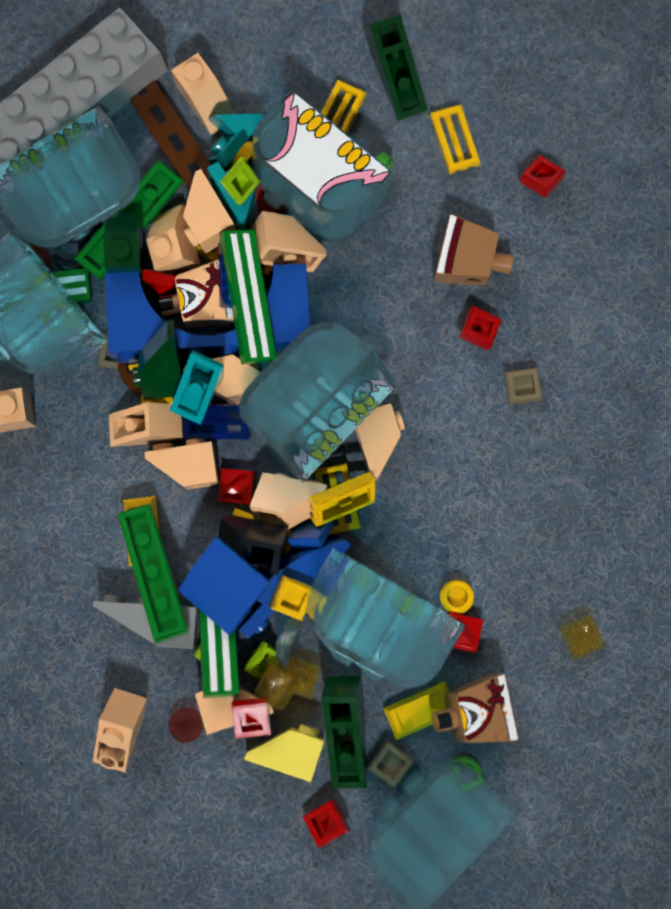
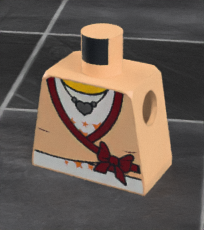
[159,259,235,328]

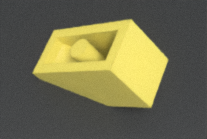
[244,724,324,782]

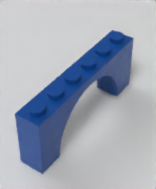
[105,263,311,363]

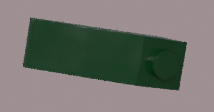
[362,14,428,121]
[321,676,367,789]

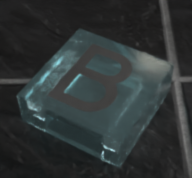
[276,617,303,666]

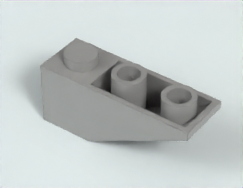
[93,595,199,649]

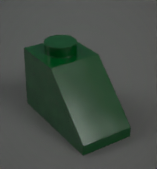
[103,211,144,276]
[133,320,183,400]

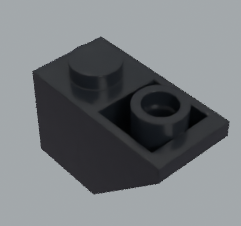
[218,514,289,575]

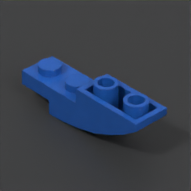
[237,535,351,639]

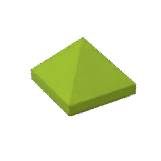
[220,157,261,206]
[244,641,285,683]

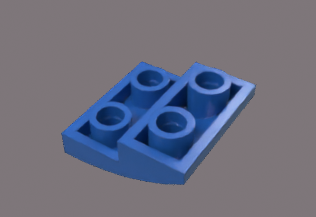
[178,537,272,636]

